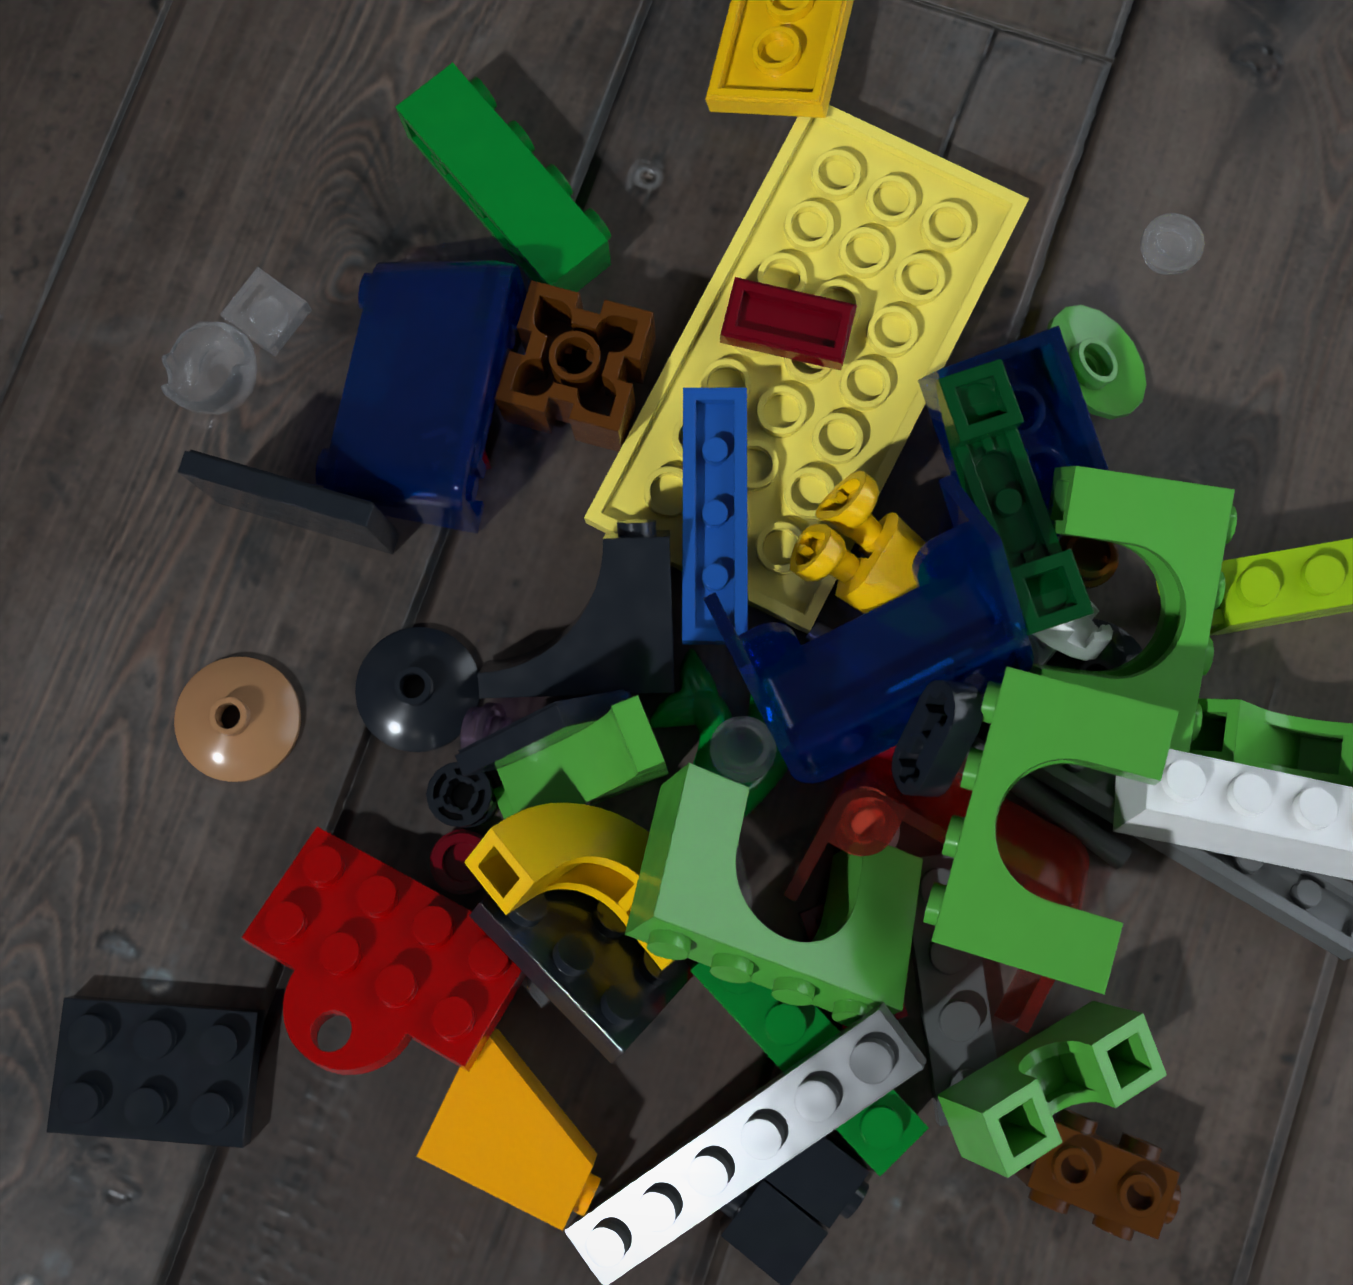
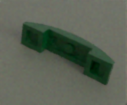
[935,359,1094,636]

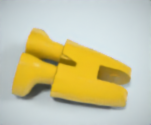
[790,471,973,647]

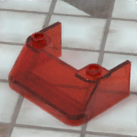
[778,747,1090,1033]

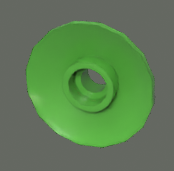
[1044,305,1147,420]

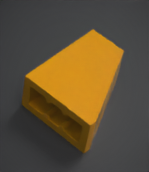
[416,1028,601,1231]

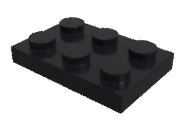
[469,889,694,1064]
[47,995,265,1148]

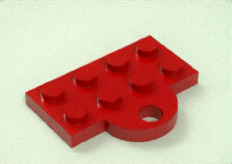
[241,827,526,1075]

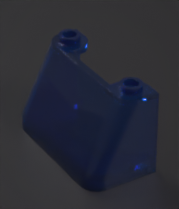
[316,260,527,534]

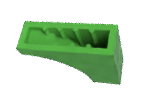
[493,695,669,820]

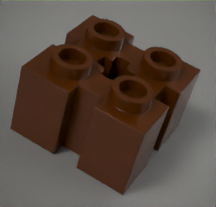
[495,280,656,452]

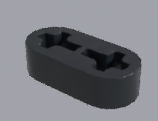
[891,680,983,797]

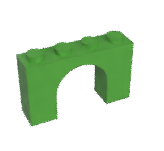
[1022,466,1237,753]
[923,667,1179,995]
[625,763,923,1026]

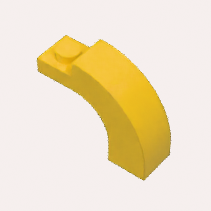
[464,802,675,970]

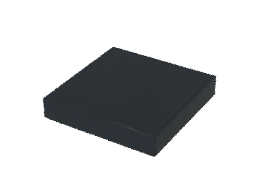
[455,689,632,777]

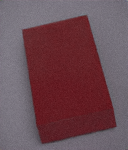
[720,277,857,371]

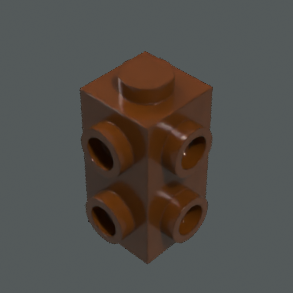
[1015,1108,1181,1241]

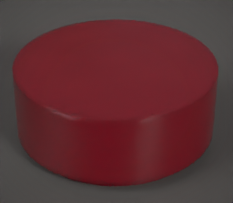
[430,829,484,895]

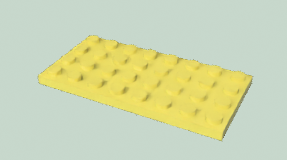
[584,105,1029,634]

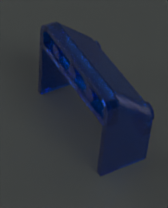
[703,474,1034,783]

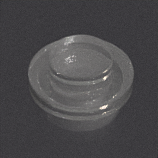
[1140,213,1205,275]
[710,716,776,783]

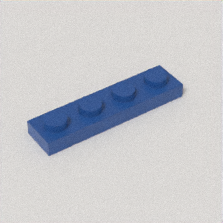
[682,388,748,645]

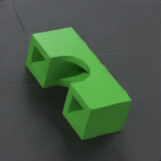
[937,1001,1167,1178]

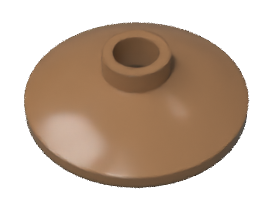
[174,657,301,782]

